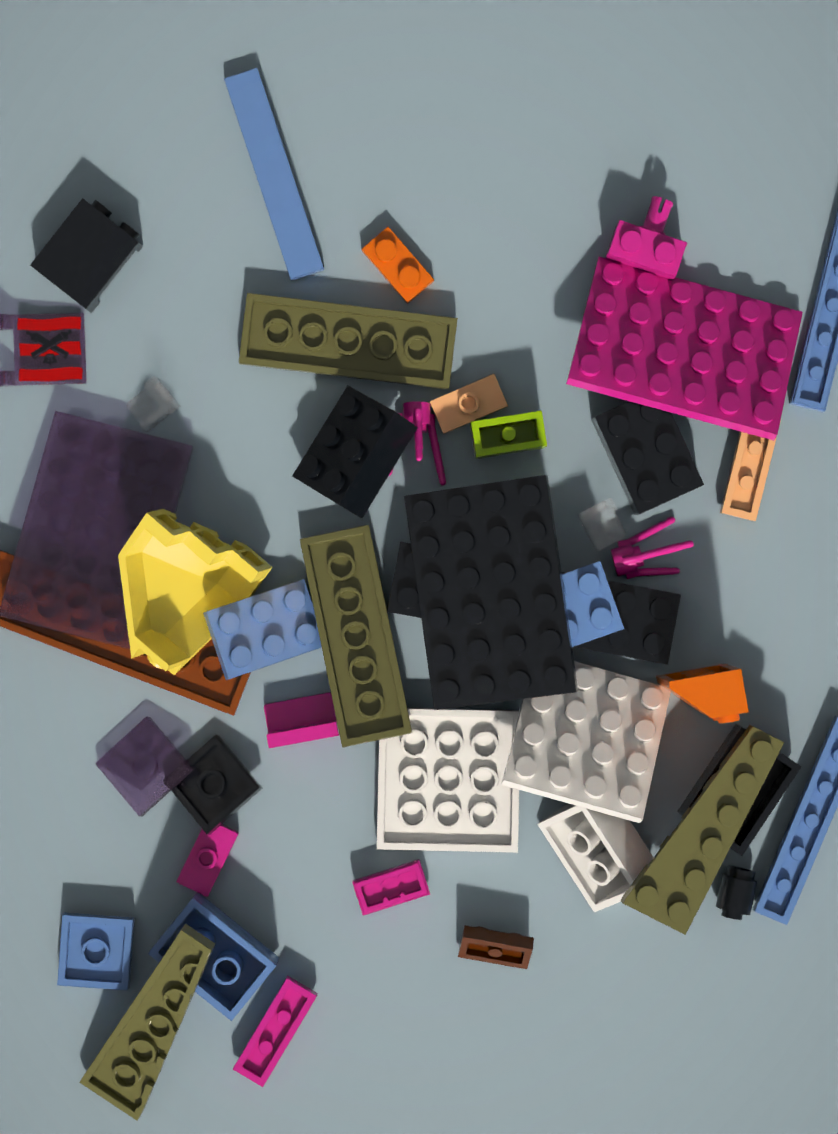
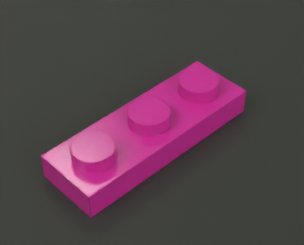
[233,975,318,1087]

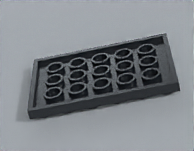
[404,475,578,710]

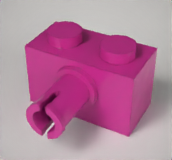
[605,196,687,280]

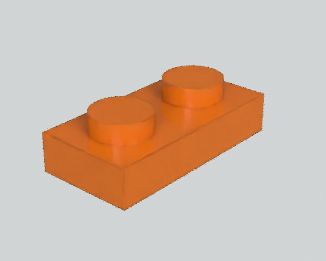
[361,227,434,304]

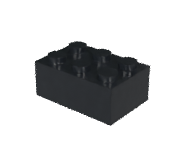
[292,385,418,519]
[591,401,704,515]
[677,724,802,856]

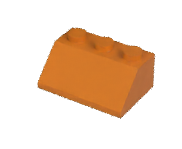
[656,664,749,723]

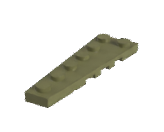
[621,725,785,935]
[79,923,216,1121]

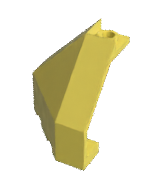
[118,509,273,675]

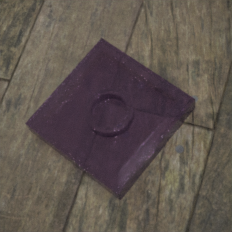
[95,716,194,817]

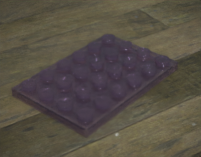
[0,411,193,650]

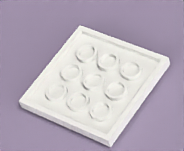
[501,661,671,823]
[377,708,520,853]

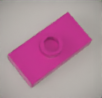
[176,824,239,897]
[352,859,430,916]

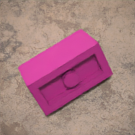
[264,692,339,748]

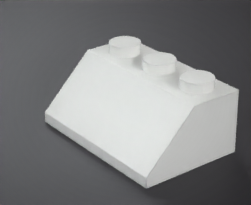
[537,803,654,912]

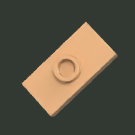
[430,374,508,434]

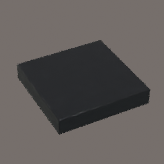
[164,734,263,835]

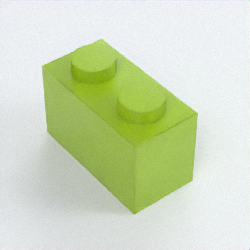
[470,410,547,459]

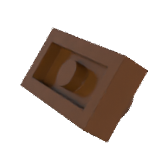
[458,925,534,969]

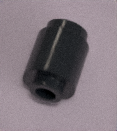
[716,865,757,920]

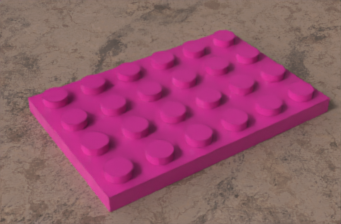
[566,257,803,441]

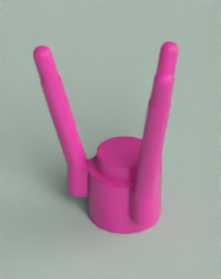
[389,401,446,486]
[610,516,694,579]

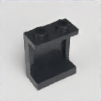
[30,198,143,313]

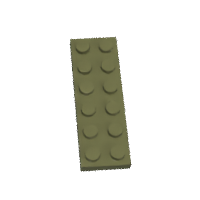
[239,293,458,390]
[300,525,412,748]

